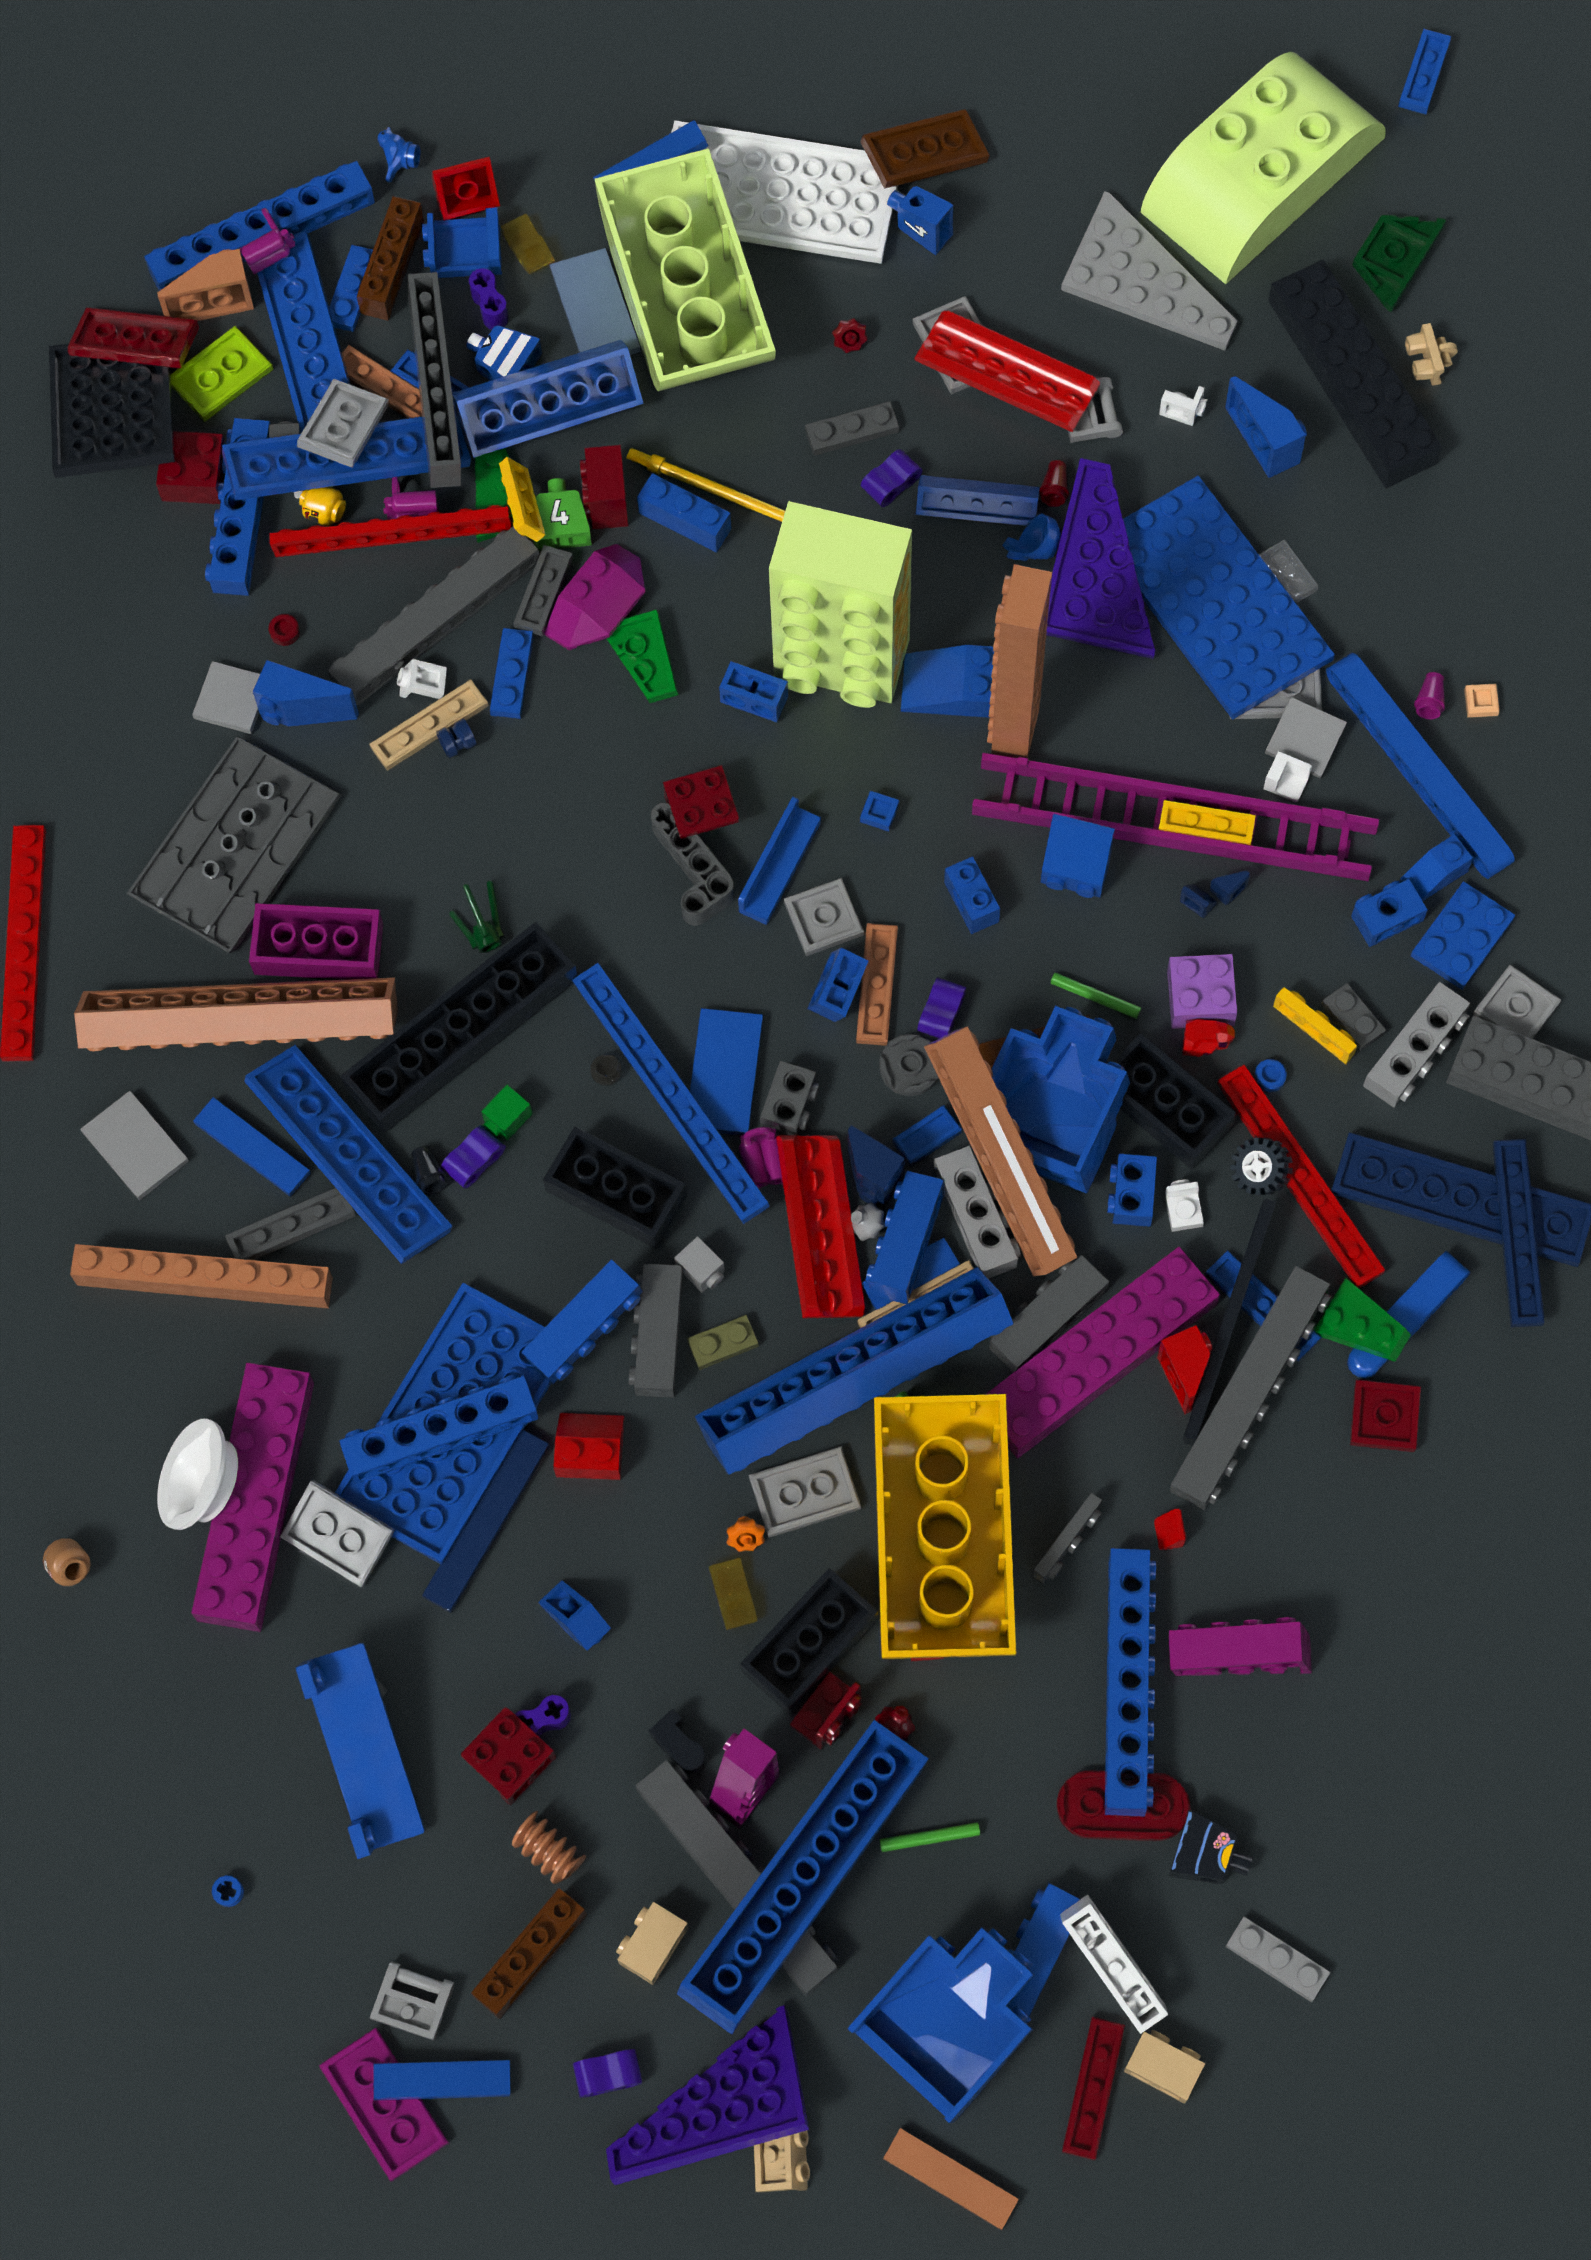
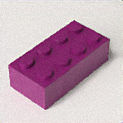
[249,903,383,980]

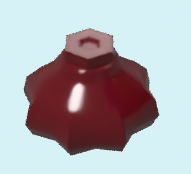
[832,318,868,353]
[875,1706,915,1741]

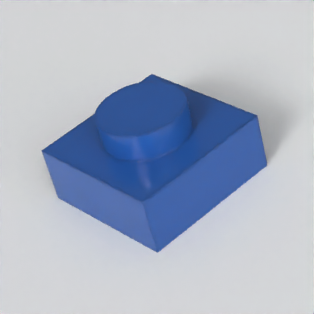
[860,791,899,832]

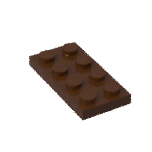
[860,109,990,189]

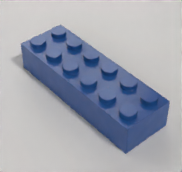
[452,340,644,458]

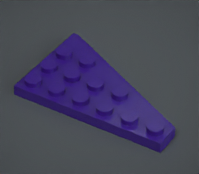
[1047,458,1155,659]
[606,2005,809,2185]

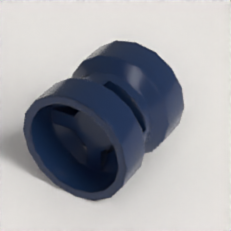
[436,718,477,759]

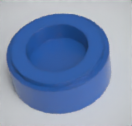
[1254,1059,1287,1092]

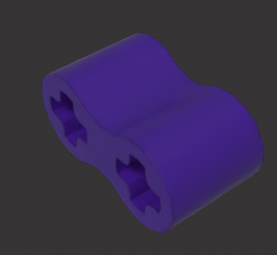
[469,268,509,330]
[860,449,923,507]
[917,977,967,1038]
[441,1125,506,1189]
[515,1695,571,1737]
[573,2049,642,2098]

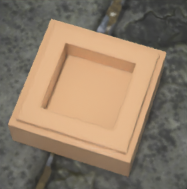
[1464,684,1499,718]

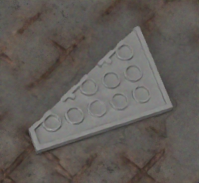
[1061,191,1237,351]

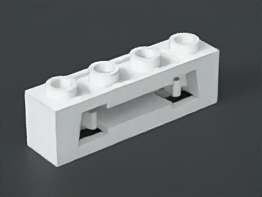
[1060,1895,1168,2034]

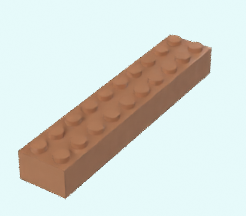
[987,564,1052,758]
[74,978,398,1051]

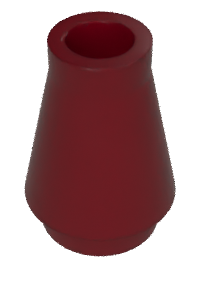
[1039,460,1069,507]

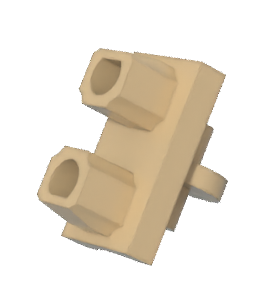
[1405,323,1458,386]

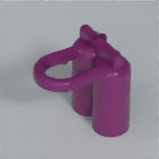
[239,208,295,275]
[383,477,439,520]
[739,1127,783,1189]

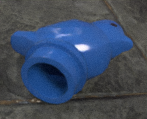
[377,127,421,182]

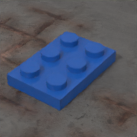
[1411,881,1515,990]

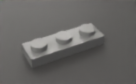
[1225,1917,1330,2002]

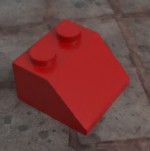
[432,157,500,220]
[1157,1325,1212,1414]
[553,1413,625,1480]

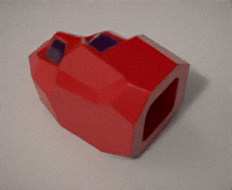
[1182,1019,1235,1057]

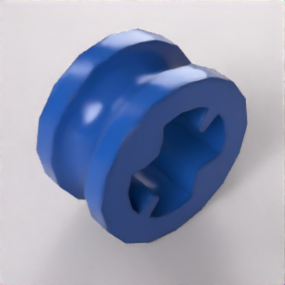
[212,1875,244,1907]

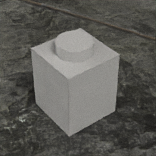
[674,1236,725,1293]

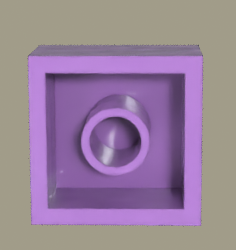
[1167,954,1237,1029]

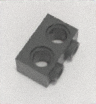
[760,1061,820,1135]

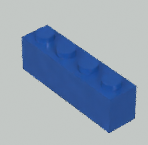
[866,1171,945,1304]
[522,1259,643,1384]
[1008,1883,1081,2016]

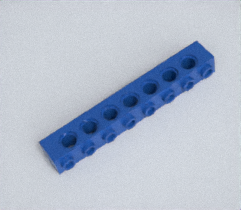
[144,161,375,291]
[1105,1548,1156,1817]

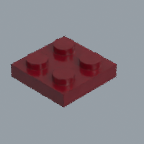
[1350,1380,1421,1452]

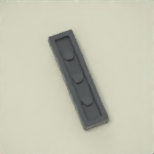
[225,1188,356,1260]

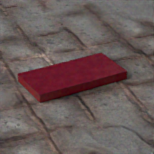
[67,307,199,368]

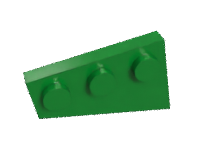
[475,448,514,543]
[606,610,679,703]
[1314,1278,1411,1362]

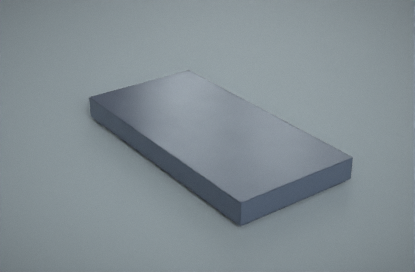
[549,248,641,355]

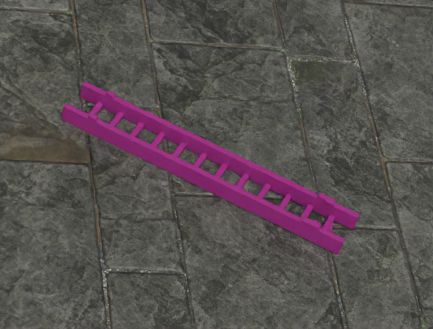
[972,753,1379,881]

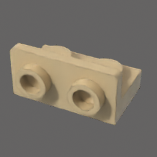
[754,2130,810,2192]

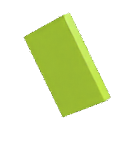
[170,326,274,422]

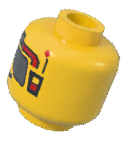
[299,487,346,527]

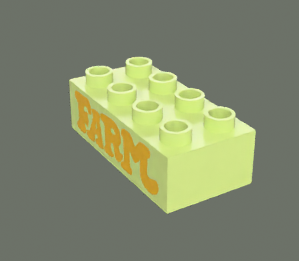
[769,501,912,708]

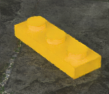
[499,457,545,542]
[1159,800,1256,845]
[1273,987,1357,1064]

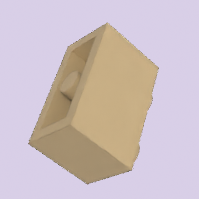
[616,1902,689,1985]
[1124,2030,1205,2104]

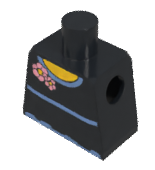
[1169,1810,1253,1884]

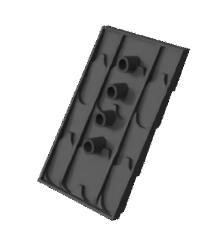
[126,736,342,953]

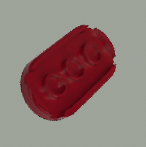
[1056,1771,1190,1841]

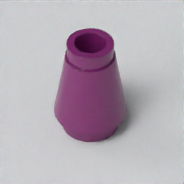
[1414,672,1445,720]

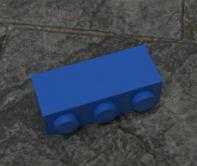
[637,473,731,553]

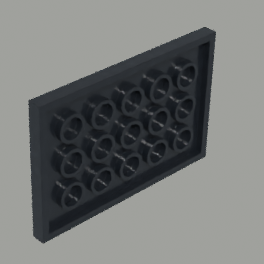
[49,343,175,478]

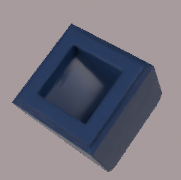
[1210,871,1250,905]
[1180,884,1217,918]

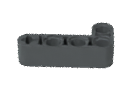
[651,803,734,926]

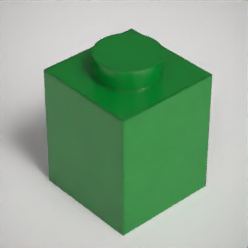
[481,1085,532,1141]

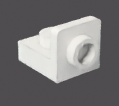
[1159,386,1208,426]
[397,659,447,699]
[1165,1179,1204,1232]

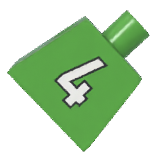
[533,478,592,551]

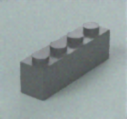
[989,1255,1109,1373]
[629,1264,683,1398]

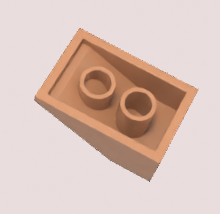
[157,249,254,321]

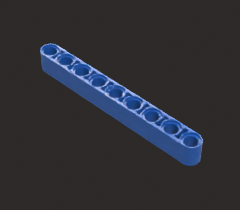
[1326,653,1515,879]

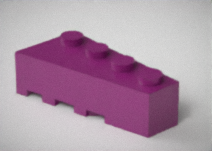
[1169,1617,1312,1676]
[709,1728,779,1829]

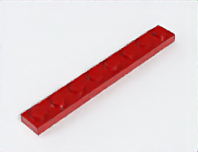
[269,505,513,557]
[0,825,46,1061]
[1217,1065,1385,1289]

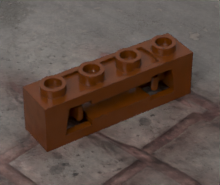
[357,196,424,321]
[471,1888,587,2019]

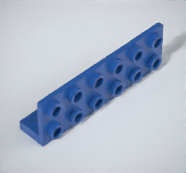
[295,1643,425,1859]

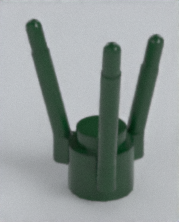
[449,881,504,953]

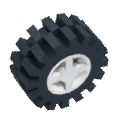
[1230,1138,1293,1195]

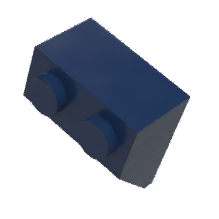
[848,1125,905,1208]

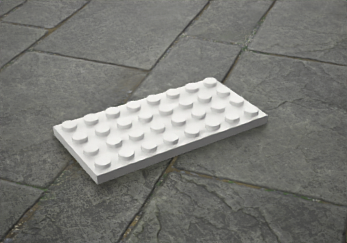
[671,120,898,264]

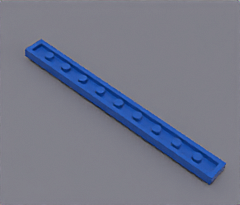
[572,963,770,1224]

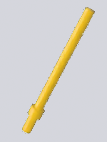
[627,448,785,522]

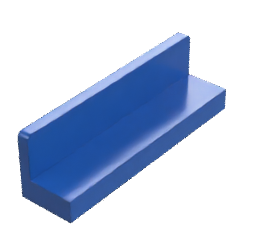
[916,475,1039,526]
[738,797,821,925]

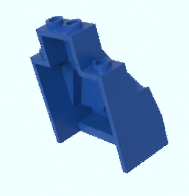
[970,1006,1130,1194]
[847,1928,1035,2123]

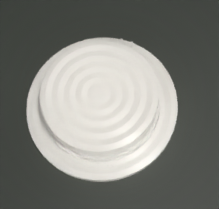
[157,1419,238,1530]

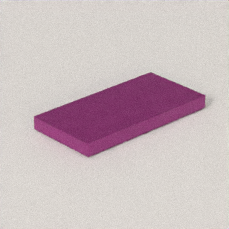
[319,2028,449,2182]

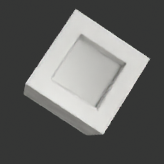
[1264,751,1312,802]

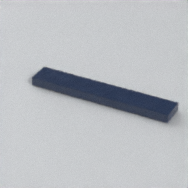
[1492,1139,1545,1327]
[422,1429,550,1613]

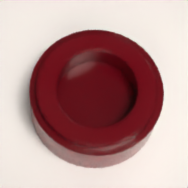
[268,614,300,646]

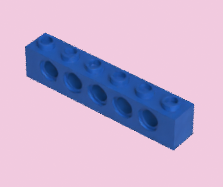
[205,418,270,596]
[339,1375,539,1484]

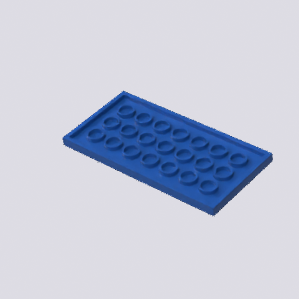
[1123,475,1335,720]
[335,1283,551,1564]

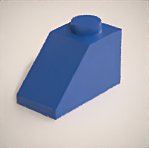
[1400,834,1473,901]
[538,1580,611,1651]

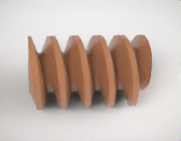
[512,1811,586,1884]

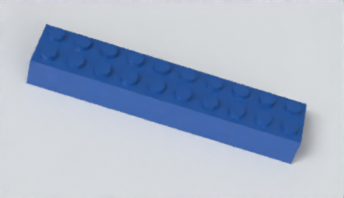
[695,1267,1014,1475]
[677,1720,929,2034]

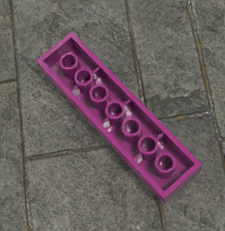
[985,1247,1220,1459]
[191,1363,314,1632]

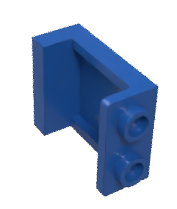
[422,207,502,278]

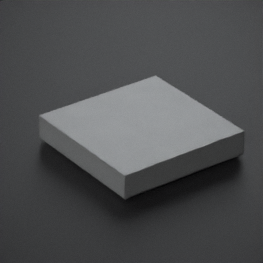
[192,661,260,734]
[1265,697,1347,778]
[784,878,864,956]
[1473,965,1561,1039]

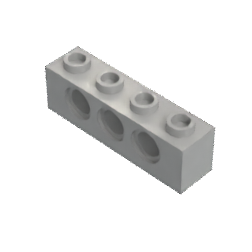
[1363,982,1470,1108]
[934,1146,1021,1279]

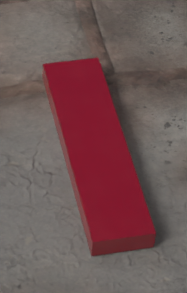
[1062,2017,1125,2161]

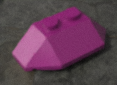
[544,544,645,650]

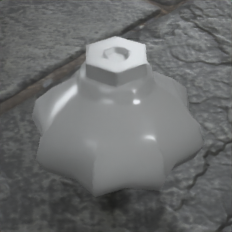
[851,1202,885,1241]

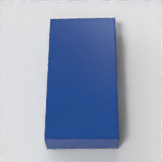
[892,1105,962,1167]

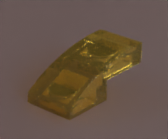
[500,213,555,275]
[708,1557,758,1630]

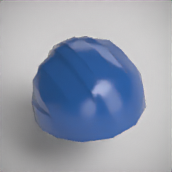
[1002,514,1062,561]

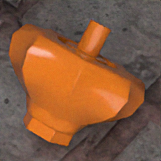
[727,1516,765,1552]

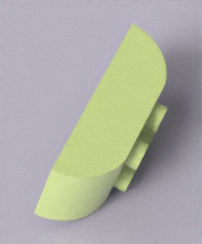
[1141,52,1386,284]
[595,148,776,392]

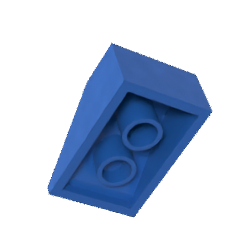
[1225,376,1307,478]
[901,645,994,718]
[253,660,359,726]
[1040,814,1115,898]

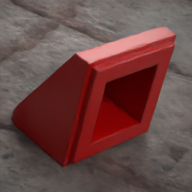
[1154,1508,1186,1550]

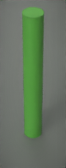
[1050,972,1141,1019]
[879,1822,980,1852]

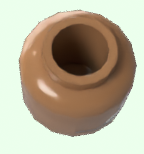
[42,1538,91,1586]

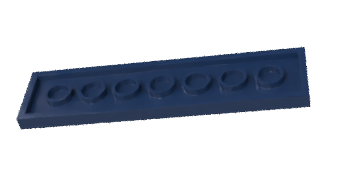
[1331,1132,1591,1267]

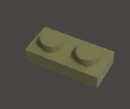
[687,1315,759,1370]

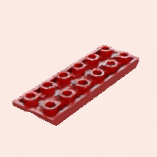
[914,311,1100,433]
[776,1135,865,1318]

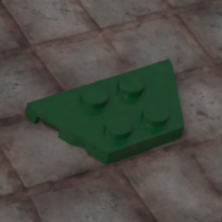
[1352,215,1446,313]

